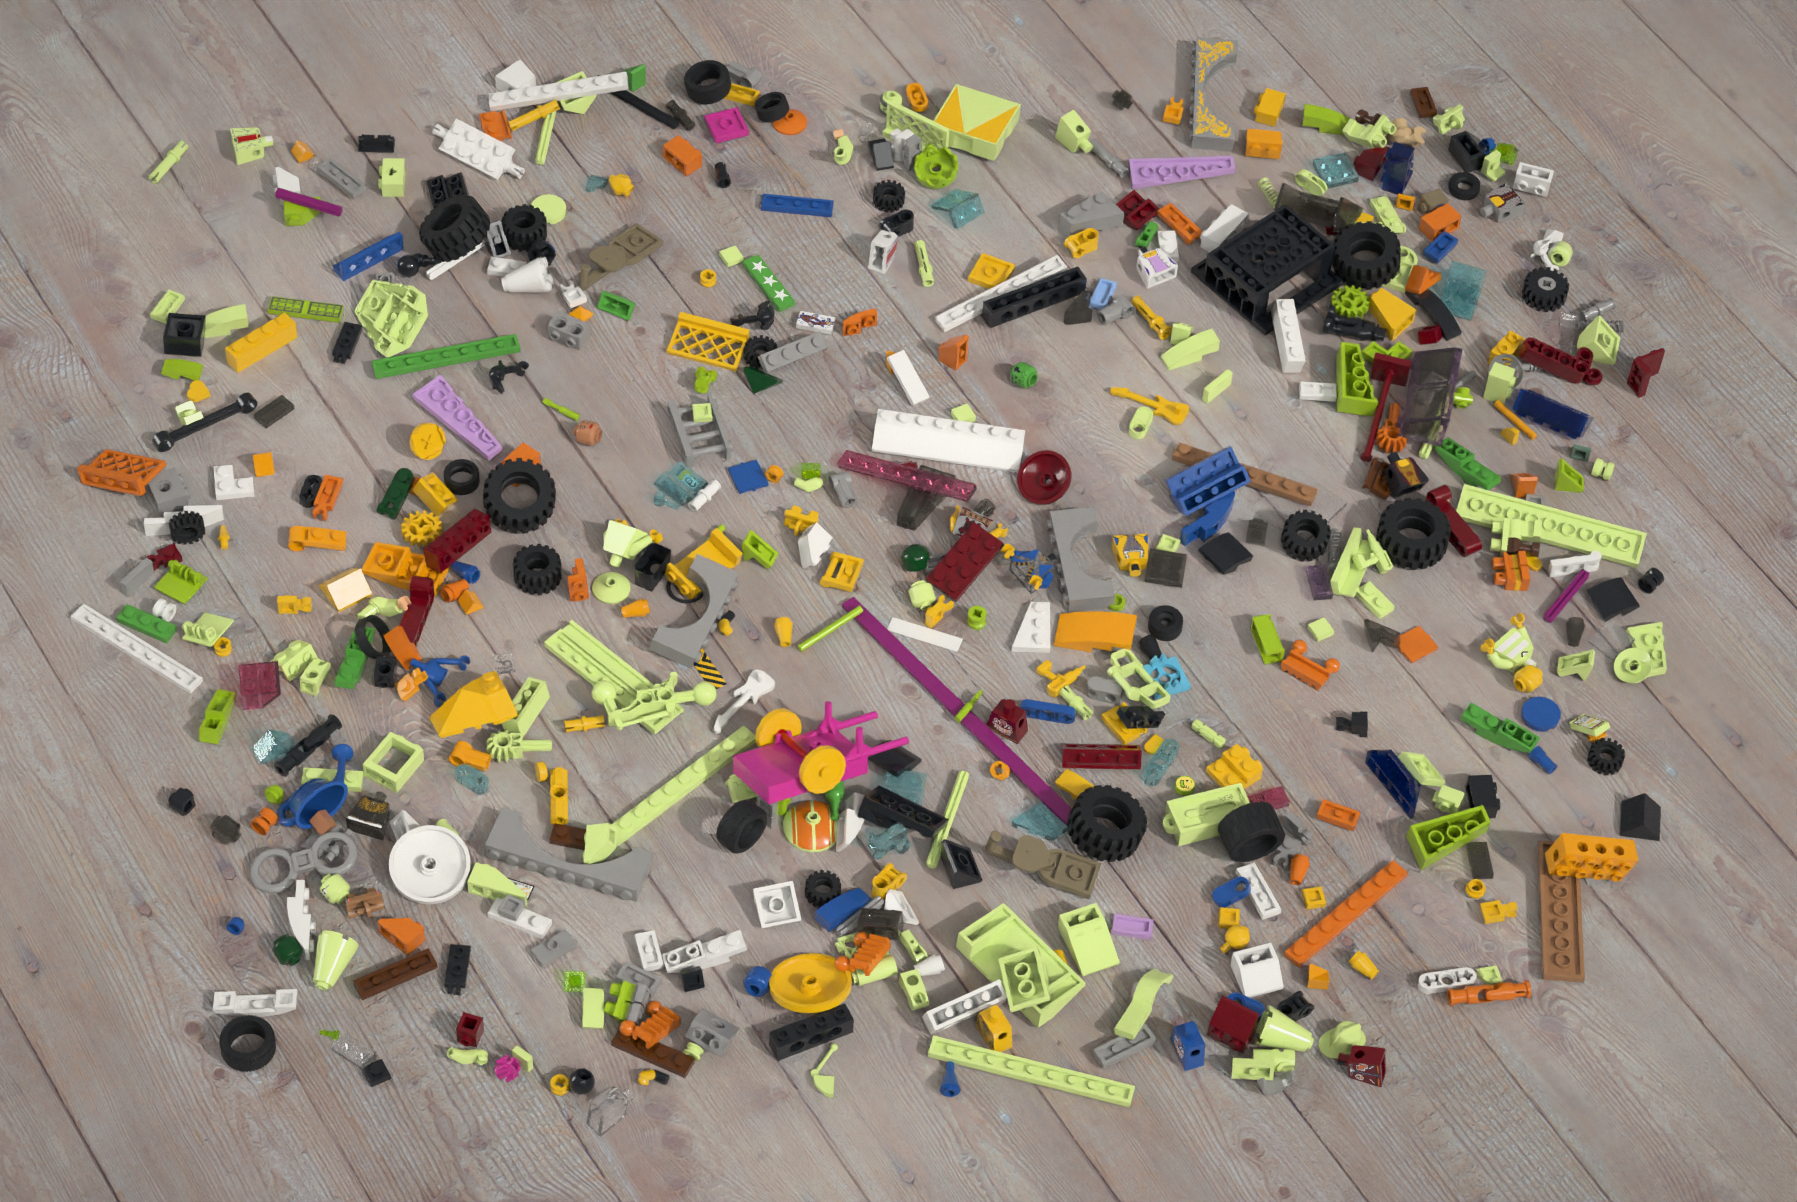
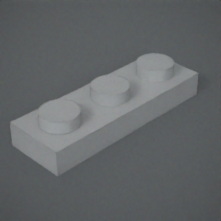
[317,158,367,199]
[1092,1024,1156,1069]

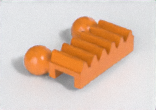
[1281,640,1340,690]
[834,932,891,976]
[619,1001,681,1049]

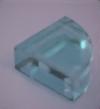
[585,175,608,192]

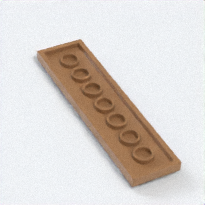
[1537,840,1585,983]

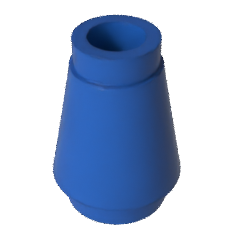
[451,561,481,584]

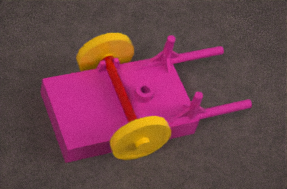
[733,701,909,804]

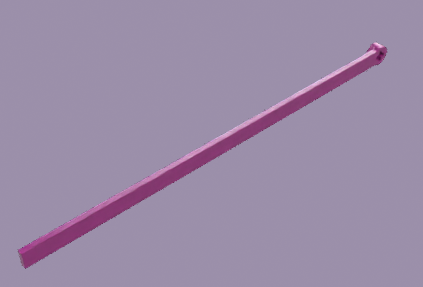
[842,597,1072,827]

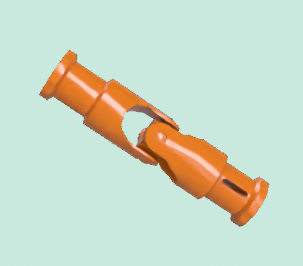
[1447,980,1531,1006]

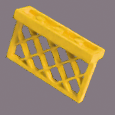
[667,312,750,372]

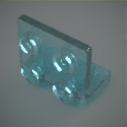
[932,189,985,229]

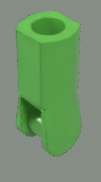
[1135,221,1159,248]

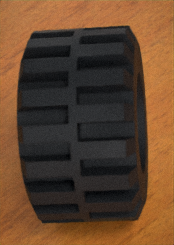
[501,204,547,252]
[1281,510,1331,562]
[513,544,562,596]

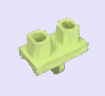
[1433,104,1465,135]

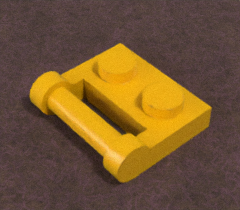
[819,552,864,592]

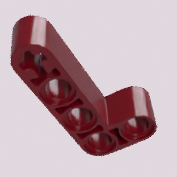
[1518,337,1594,384]
[1425,484,1482,557]
[399,575,434,647]

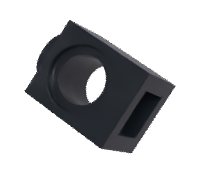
[374,656,397,688]

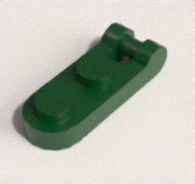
[377,468,415,520]

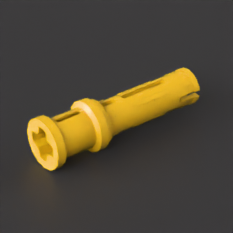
[1131,295,1172,340]

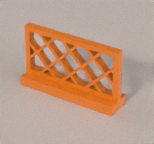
[77,449,167,496]

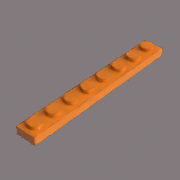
[1284,860,1408,968]

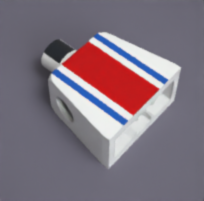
[868,230,898,274]

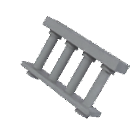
[667,392,733,468]

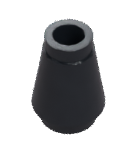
[1139,635,1162,660]

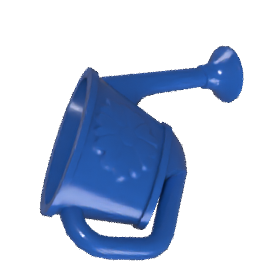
[277,744,354,829]

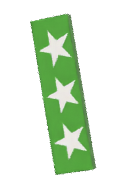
[743,255,795,312]

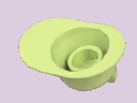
[1319,1021,1366,1059]

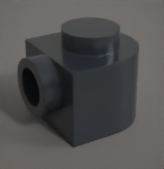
[168,787,196,816]

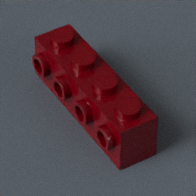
[423,508,492,573]

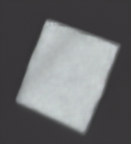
[1251,468,1348,541]

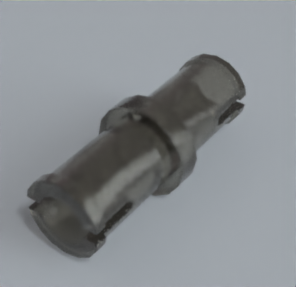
[666,100,695,131]

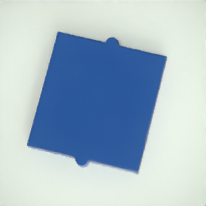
[728,460,768,494]

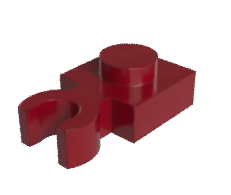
[146,543,183,571]

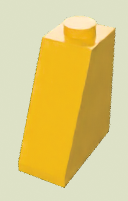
[1369,288,1416,341]

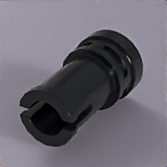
[715,162,731,188]

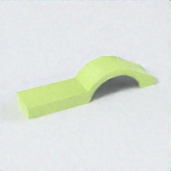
[1114,968,1173,1040]

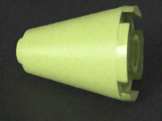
[313,930,359,991]
[1254,1005,1314,1052]

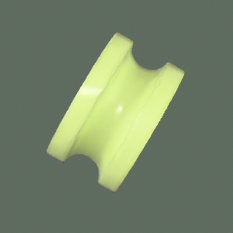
[683,1042,704,1061]

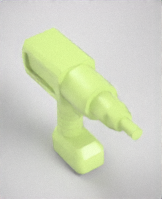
[1353,529,1393,574]

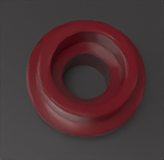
[1584,368,1603,385]

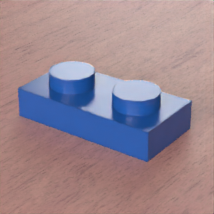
[1423,231,1459,264]

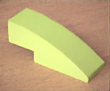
[205,304,249,338]
[1161,328,1220,370]

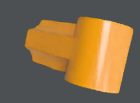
[448,741,492,772]

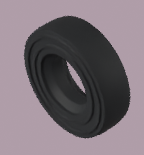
[1448,172,1480,201]

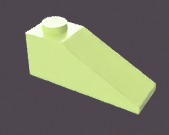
[467,862,527,909]

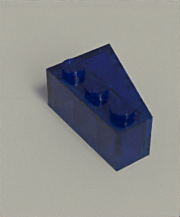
[1381,142,1415,195]

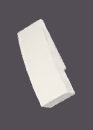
[836,793,865,852]

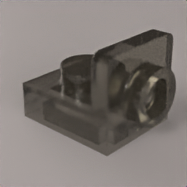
[1246,518,1268,546]

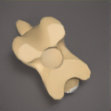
[1385,118,1426,150]

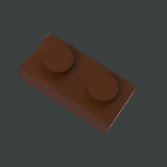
[1410,87,1437,118]
[549,823,586,850]

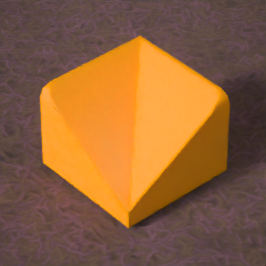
[1307,964,1329,990]

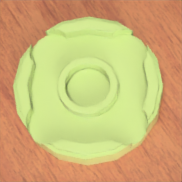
[531,194,566,225]

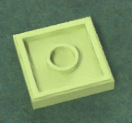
[1398,751,1446,787]

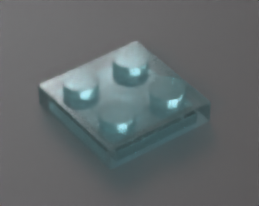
[1312,152,1359,189]

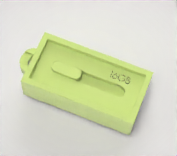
[1162,783,1250,846]

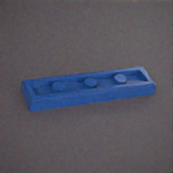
[761,194,834,217]

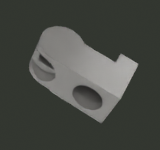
[1087,676,1124,705]

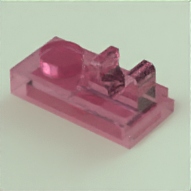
[1247,786,1290,810]

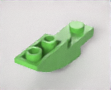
[1435,437,1501,490]
[335,626,375,690]
[1460,702,1540,753]

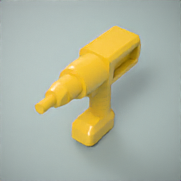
[1036,660,1086,698]

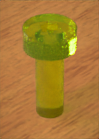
[320,1030,340,1040]

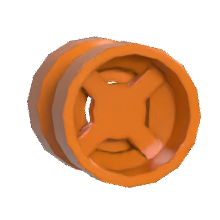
[250,807,278,836]

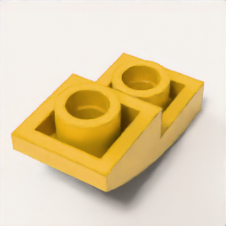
[1055,769,1094,800]

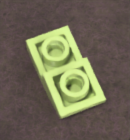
[582,988,604,1029]

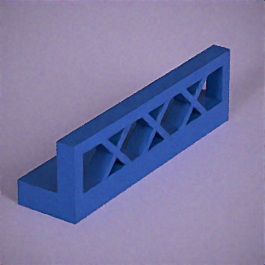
[333,232,404,281]

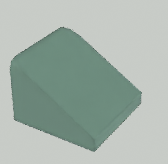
[1570,444,1591,462]

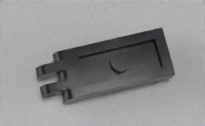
[332,322,363,364]
[444,944,471,995]

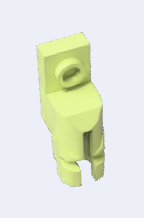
[1231,1049,1295,1081]

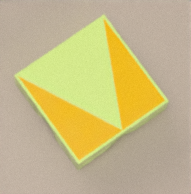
[930,84,1021,161]

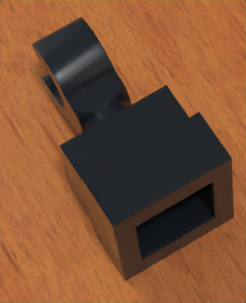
[1336,711,1368,737]

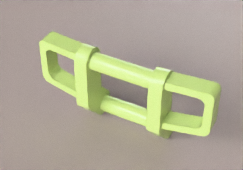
[1107,649,1171,709]

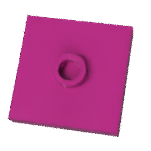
[704,107,749,144]

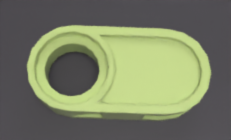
[1295,169,1327,197]
[1129,407,1153,439]

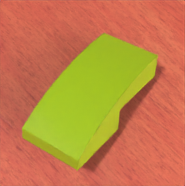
[161,359,203,381]

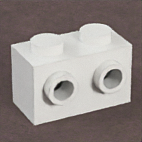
[1513,162,1554,197]

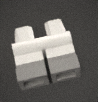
[890,128,922,171]

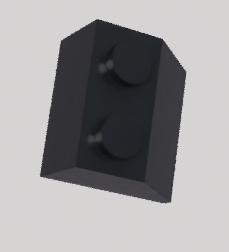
[163,313,206,357]

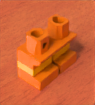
[1491,551,1530,591]

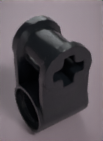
[879,209,914,237]
[1277,991,1315,1022]

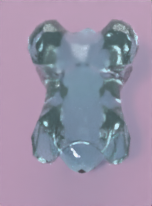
[868,823,911,860]

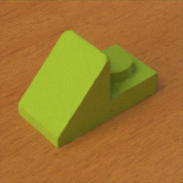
[741,530,779,569]

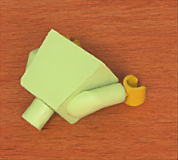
[603,519,663,568]

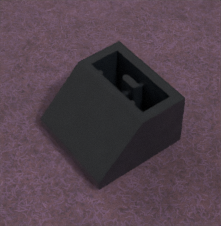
[1448,131,1490,173]

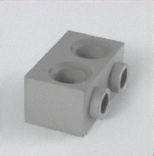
[547,311,591,350]

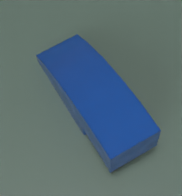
[815,888,872,932]

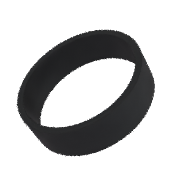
[355,615,391,659]

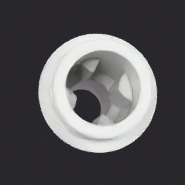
[913,954,945,976]

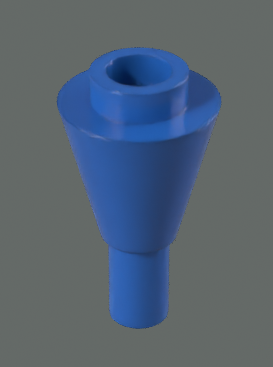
[940,1061,961,1097]

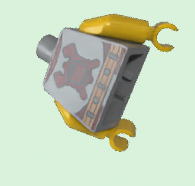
[950,505,1009,541]

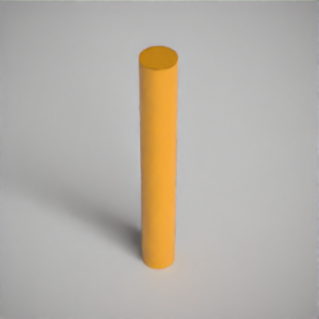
[1494,400,1537,440]

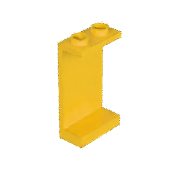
[665,528,743,599]

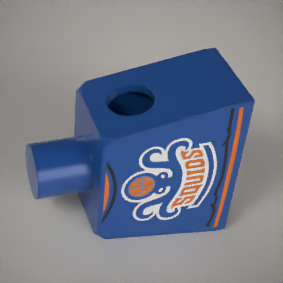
[1170,1021,1205,1071]

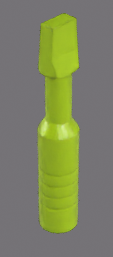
[542,398,580,421]
[954,689,983,723]

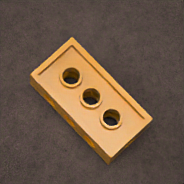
[1545,833,1639,882]

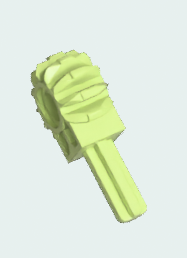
[486,729,552,762]

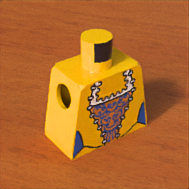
[1111,534,1149,577]

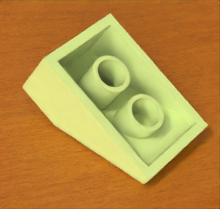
[998,946,1051,1012]

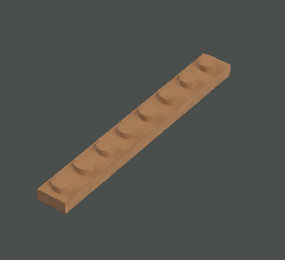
[1172,442,1318,507]

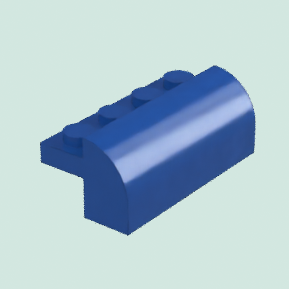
[1165,446,1251,516]

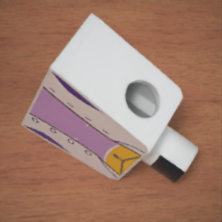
[1137,247,1178,289]

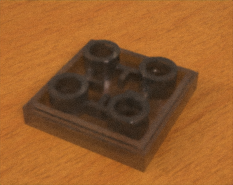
[1144,548,1187,588]

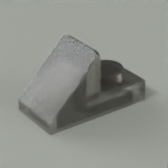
[1064,289,1093,325]
[1364,619,1400,652]

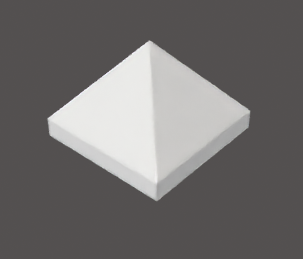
[1543,229,1564,243]

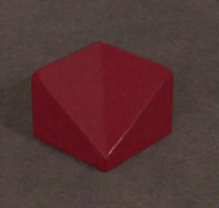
[1417,325,1442,345]

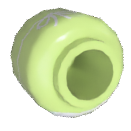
[1548,241,1573,267]

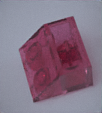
[239,661,281,710]

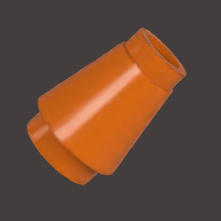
[440,579,469,603]
[1290,854,1310,885]

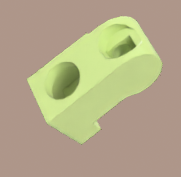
[300,658,331,696]
[898,969,929,1011]

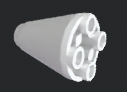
[501,257,553,293]

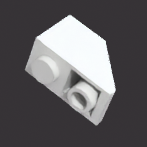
[273,167,301,205]
[798,522,833,569]

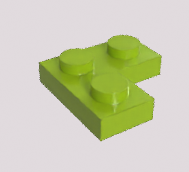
[1362,341,1413,363]

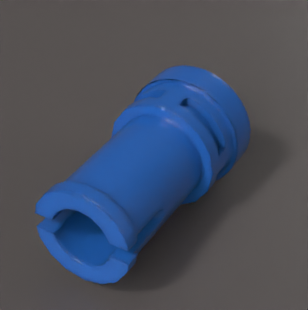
[1528,746,1558,774]

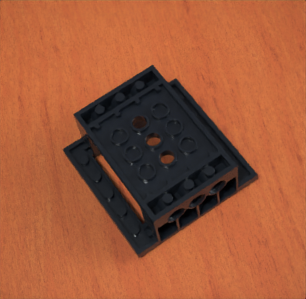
[1191,204,1343,335]

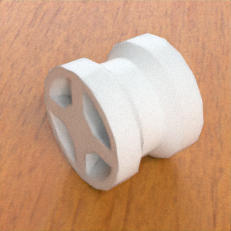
[153,598,177,622]

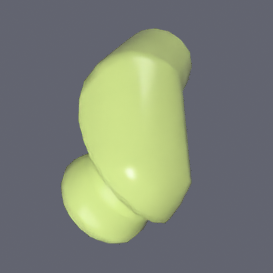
[794,477,823,492]

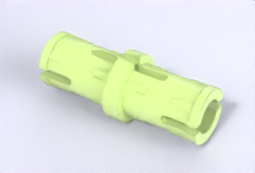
[1059,686,1093,720]

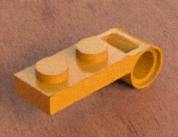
[288,526,347,551]

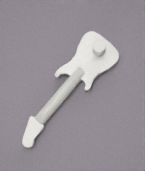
[714,669,775,734]

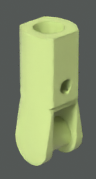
[899,929,928,965]

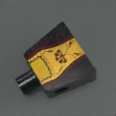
[1384,452,1429,498]

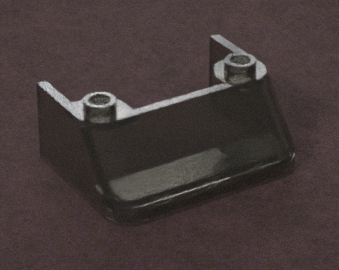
[1274,183,1363,233]

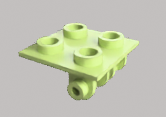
[182,612,234,647]

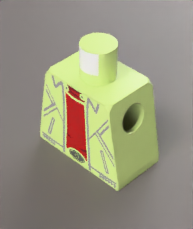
[230,127,273,165]

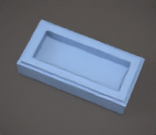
[1088,278,1117,310]

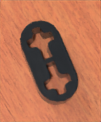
[299,475,322,508]

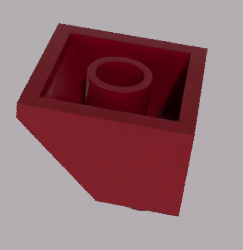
[1207,995,1259,1053]

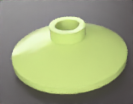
[592,572,630,604]
[1614,648,1653,684]

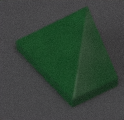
[744,367,783,394]

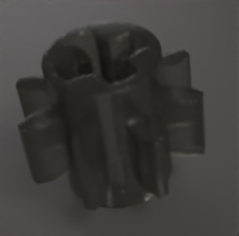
[1112,89,1133,110]

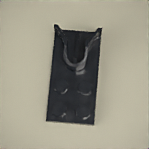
[858,785,949,838]

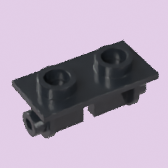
[358,134,395,153]

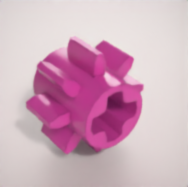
[494,1054,521,1082]

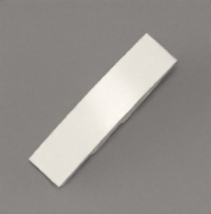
[144,505,224,536]

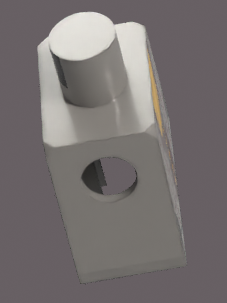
[1480,182,1525,222]

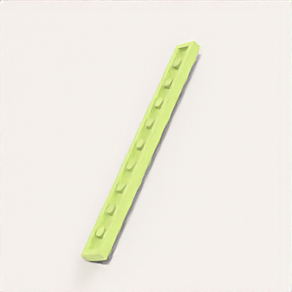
[611,725,756,848]
[928,1035,1135,1108]

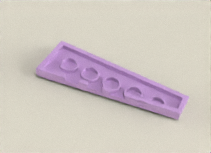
[1128,156,1235,189]

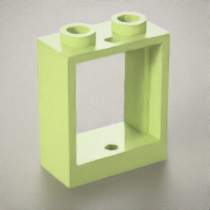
[363,732,424,793]

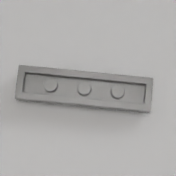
[758,331,827,373]

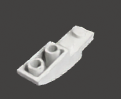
[287,880,316,960]
[661,930,747,973]

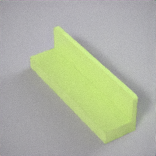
[1330,527,1372,597]

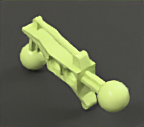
[591,672,717,730]

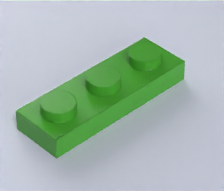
[116,604,177,644]

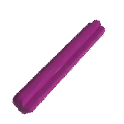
[275,188,343,217]
[1543,569,1589,623]

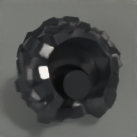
[527,240,556,267]

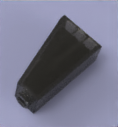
[897,465,956,531]

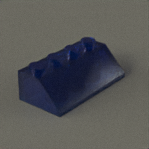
[1512,388,1594,440]

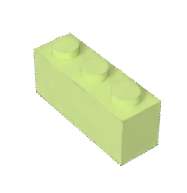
[502,677,550,737]

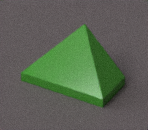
[597,291,636,321]

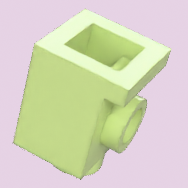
[1432,785,1465,814]

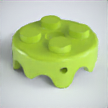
[914,144,958,189]

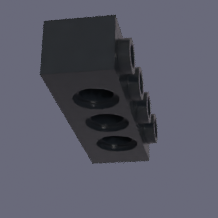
[769,1003,854,1061]

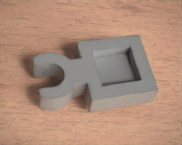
[1283,811,1314,846]
[1273,835,1302,870]

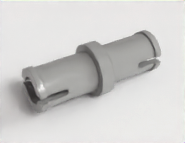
[1579,298,1616,322]

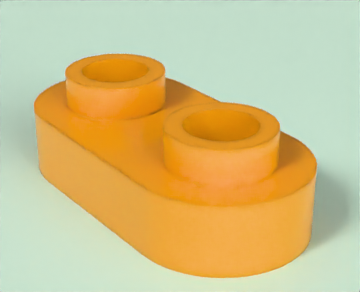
[906,83,928,112]

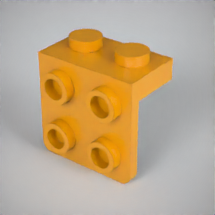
[1245,129,1283,159]

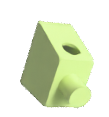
[1055,110,1093,153]

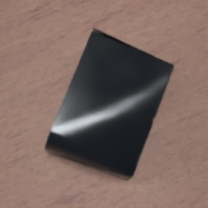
[635,543,671,592]

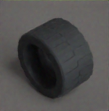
[1218,802,1285,862]

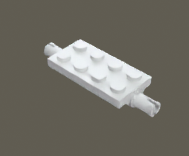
[433,119,525,180]

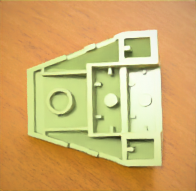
[354,280,428,358]

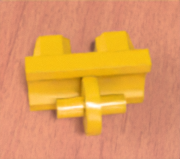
[784,505,819,536]

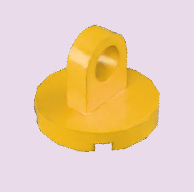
[409,422,446,460]

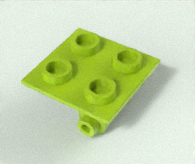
[154,560,208,605]

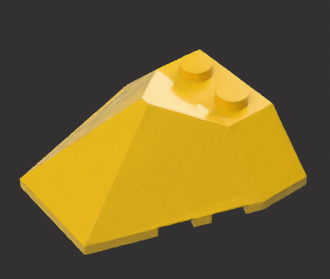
[429,670,518,738]

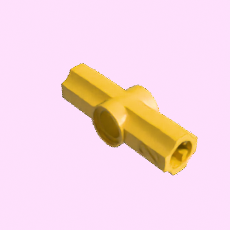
[550,767,568,825]

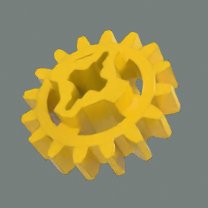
[401,510,443,548]

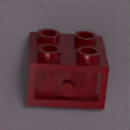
[1627,348,1665,398]

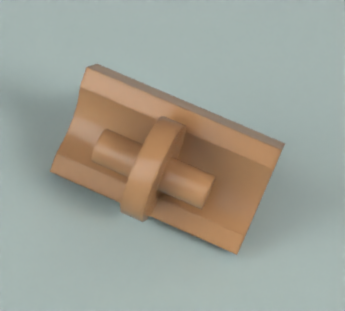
[345,887,385,919]

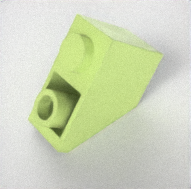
[583,823,617,864]

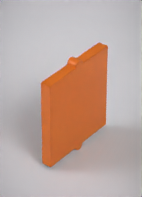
[1392,626,1439,663]

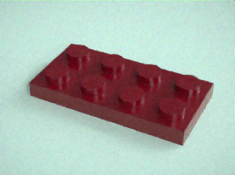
[926,522,1004,602]

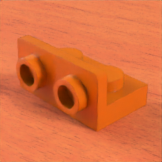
[567,558,589,602]

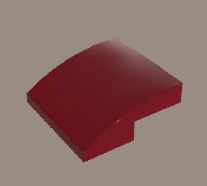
[1116,190,1159,230]

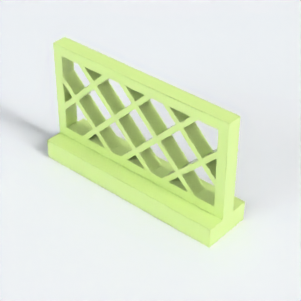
[882,100,951,152]

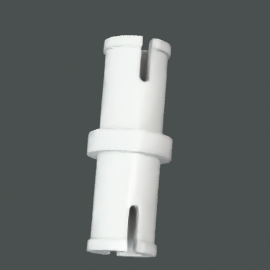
[688,479,721,513]

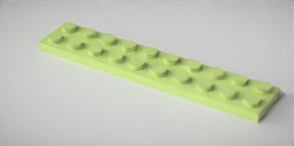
[1456,484,1647,568]

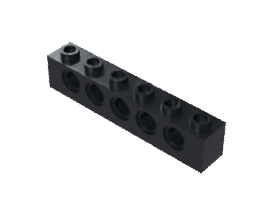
[982,267,1087,328]

